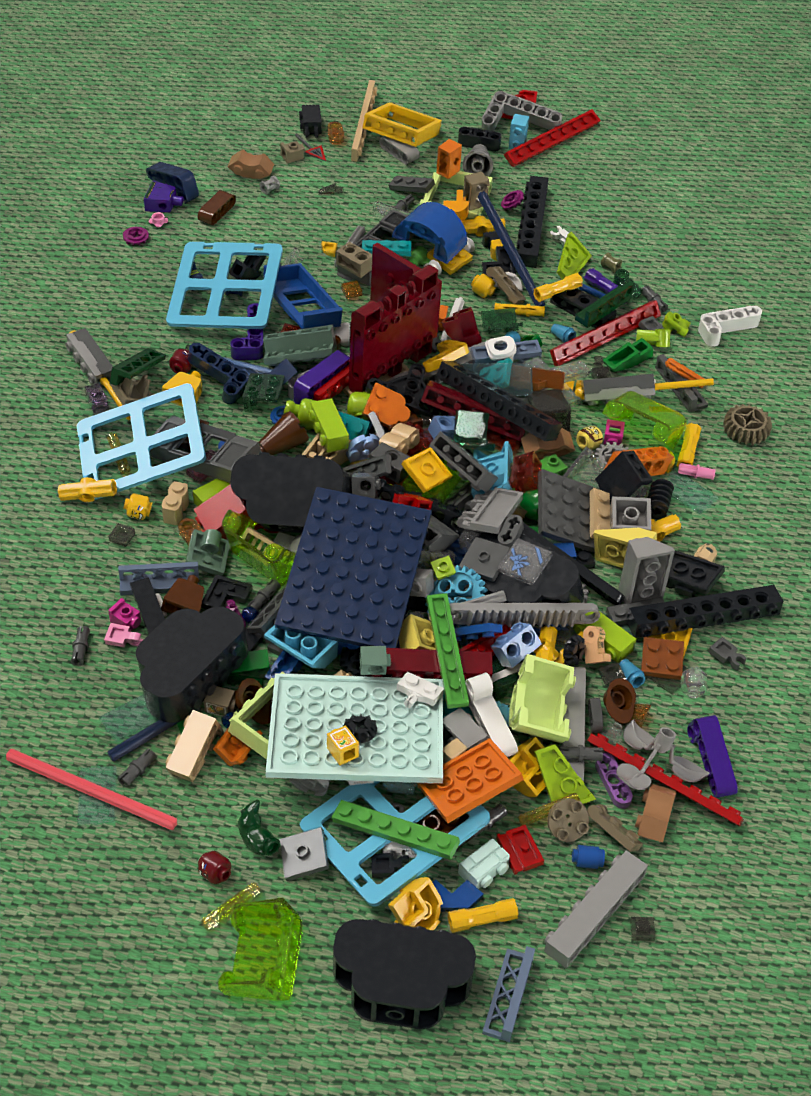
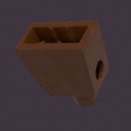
[161,575,204,614]

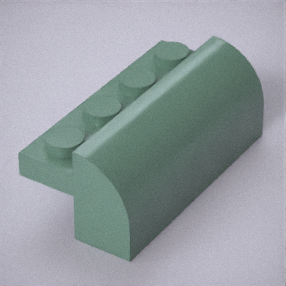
[263,325,337,366]

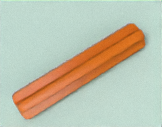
[665,358,705,388]

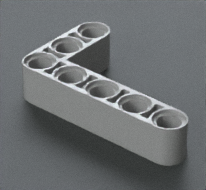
[482,91,562,131]

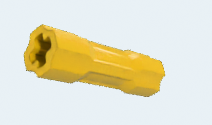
[533,273,583,302]
[676,423,701,467]
[447,898,519,933]

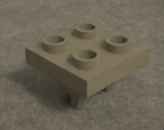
[109,375,152,405]

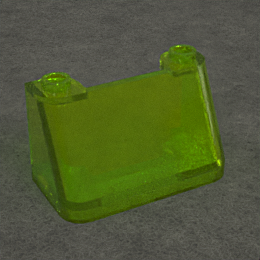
[602,391,687,450]
[222,509,297,586]
[218,898,302,1002]

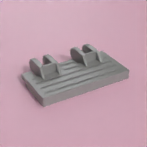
[456,487,523,534]

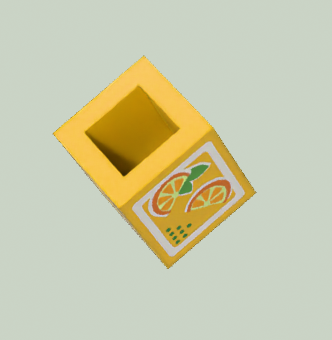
[327,725,359,765]

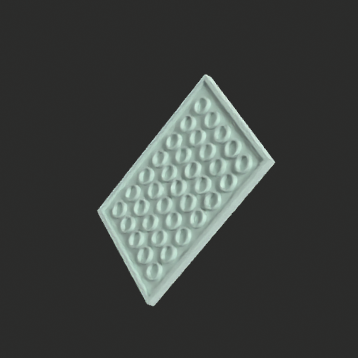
[266,673,443,783]

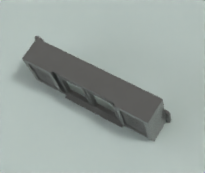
[337,209,423,286]
[150,415,262,483]

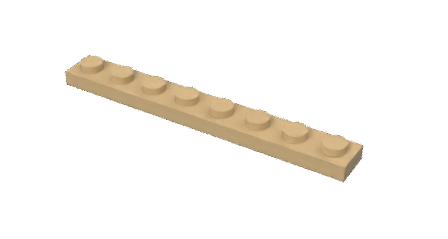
[351,80,377,162]

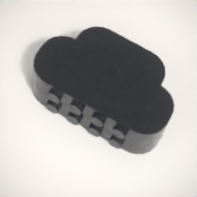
[230,452,352,533]
[478,532,584,626]
[136,607,248,723]
[333,919,476,1029]

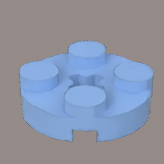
[346,434,379,464]

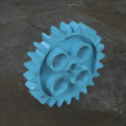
[425,565,488,628]

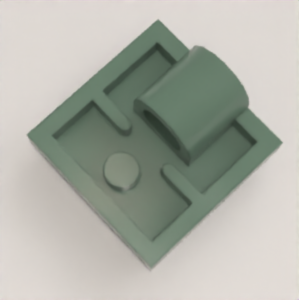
[186,529,230,576]

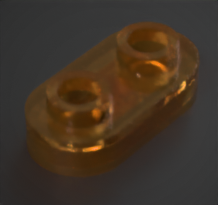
[327,122,344,145]
[178,518,203,546]

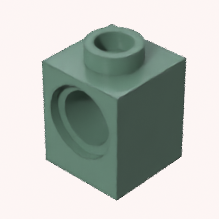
[360,646,391,675]

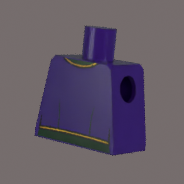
[144,181,184,212]

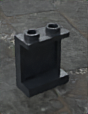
[595,451,653,505]

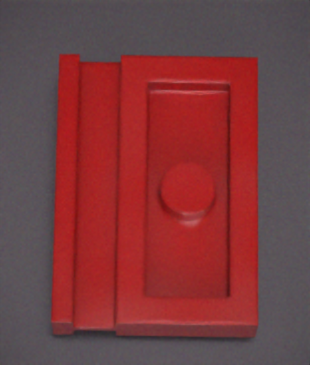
[496,824,544,875]

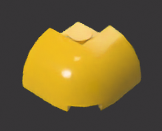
[509,736,546,797]
[388,877,443,930]

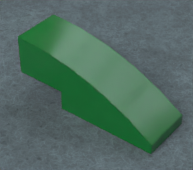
[602,338,653,372]

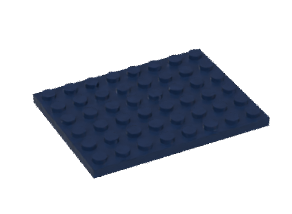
[275,487,432,648]

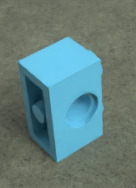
[508,114,529,149]

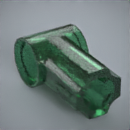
[613,269,643,300]

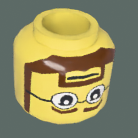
[576,426,603,451]

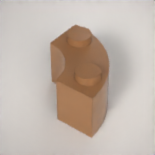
[227,149,274,179]
[521,428,575,460]
[635,783,676,843]

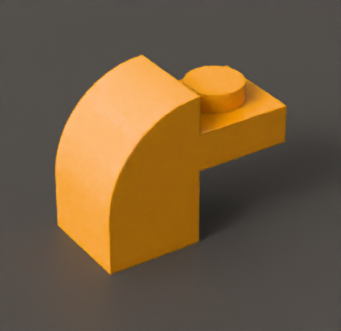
[443,190,469,222]

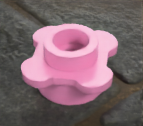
[149,212,168,227]

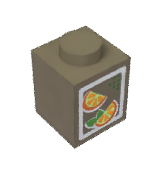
[204,686,237,718]

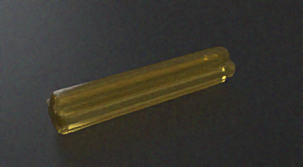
[107,432,131,475]
[518,793,580,826]
[202,882,260,931]

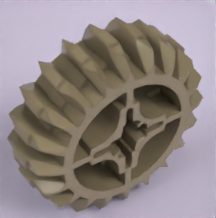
[723,404,772,446]

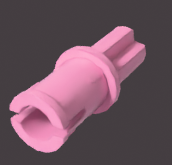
[678,463,715,480]

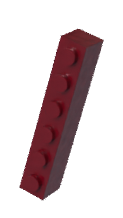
[421,380,526,442]
[366,648,493,682]

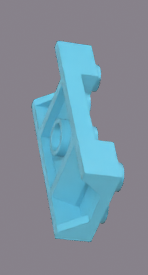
[471,441,513,498]

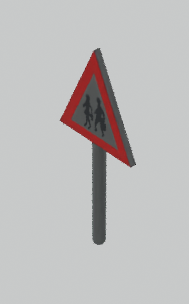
[295,133,326,161]

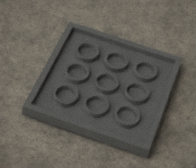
[538,469,601,553]

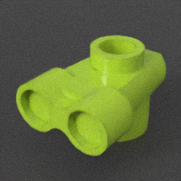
[662,311,691,337]

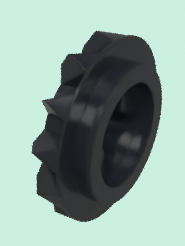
[563,635,586,667]
[343,714,377,743]

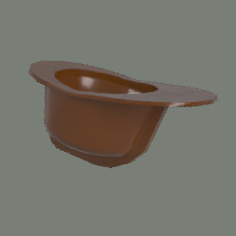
[235,678,273,724]
[603,678,636,724]

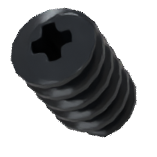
[647,479,674,520]

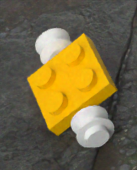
[424,237,475,275]

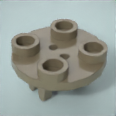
[547,798,589,842]

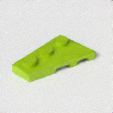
[556,231,592,279]
[534,744,596,806]

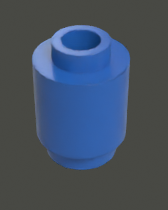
[572,845,605,869]

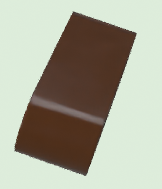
[198,190,236,226]

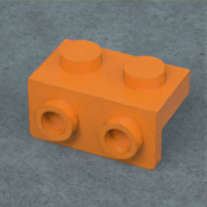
[213,723,263,766]

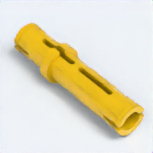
[494,303,545,317]

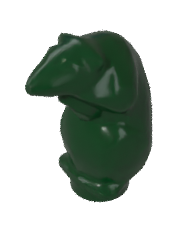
[238,800,280,856]

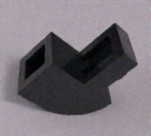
[229,249,267,280]

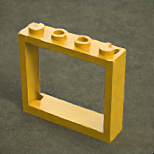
[362,102,442,147]

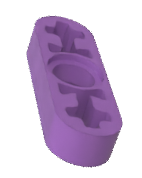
[595,753,633,809]

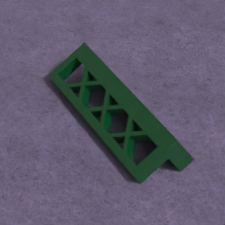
[575,281,634,328]
[110,348,166,386]

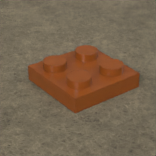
[641,637,684,680]

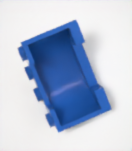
[392,202,467,264]

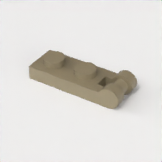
[486,266,526,304]
[587,804,643,852]

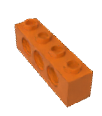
[604,446,674,476]

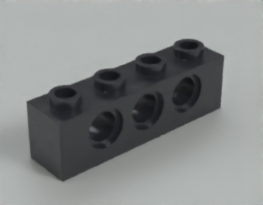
[550,288,617,328]

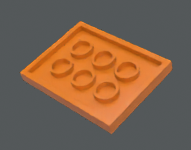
[417,738,524,823]

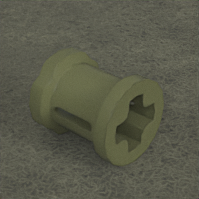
[601,253,622,273]

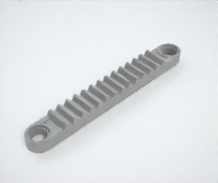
[449,603,600,627]

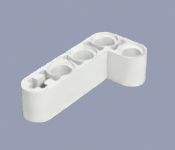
[698,306,762,347]
[465,672,518,757]

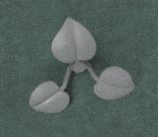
[616,720,710,790]

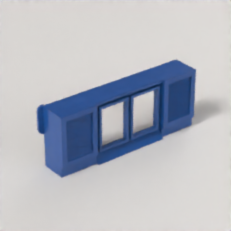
[263,263,343,329]

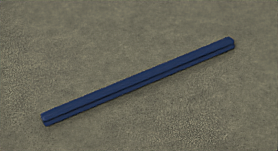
[478,191,545,306]

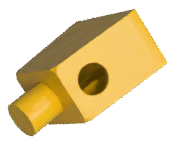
[162,371,203,407]

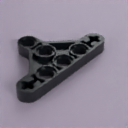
[365,363,449,420]

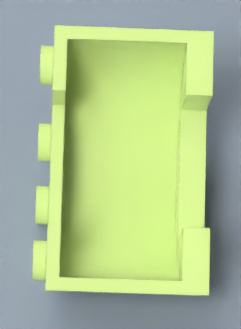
[509,654,576,743]

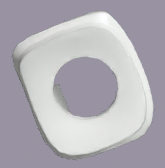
[485,336,517,361]

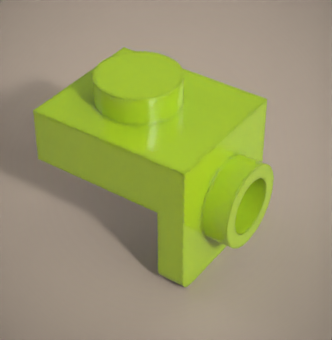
[430,556,456,580]

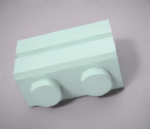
[458,839,510,889]

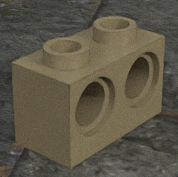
[463,171,490,211]
[336,242,372,278]

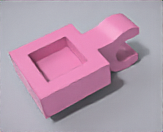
[104,623,143,648]

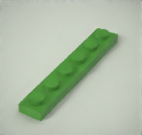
[426,593,469,709]
[331,800,460,860]

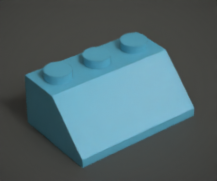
[264,625,338,669]

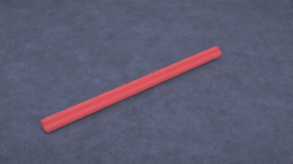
[6,749,177,830]

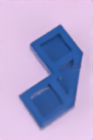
[432,879,484,912]

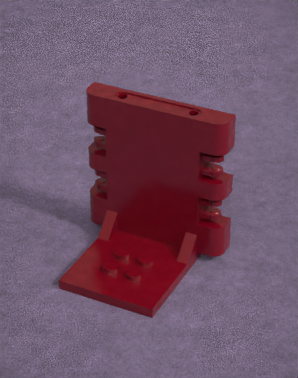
[349,242,442,392]

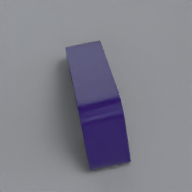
[230,303,264,361]
[294,350,350,405]
[687,715,738,798]

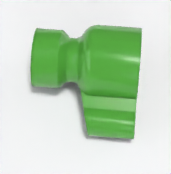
[407,246,431,266]

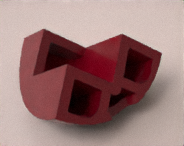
[442,307,482,347]

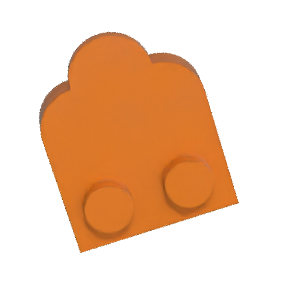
[361,383,410,427]

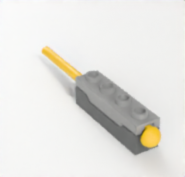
[65,328,131,420]
[575,374,714,405]

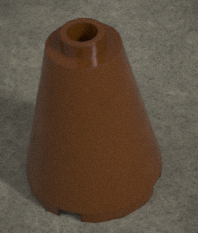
[258,411,309,456]

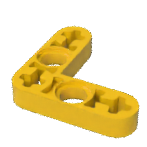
[423,340,469,372]

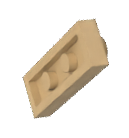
[590,488,610,539]

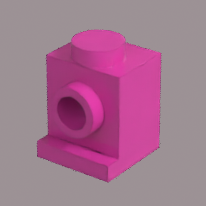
[603,419,625,445]
[108,598,142,630]

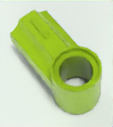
[636,329,671,347]

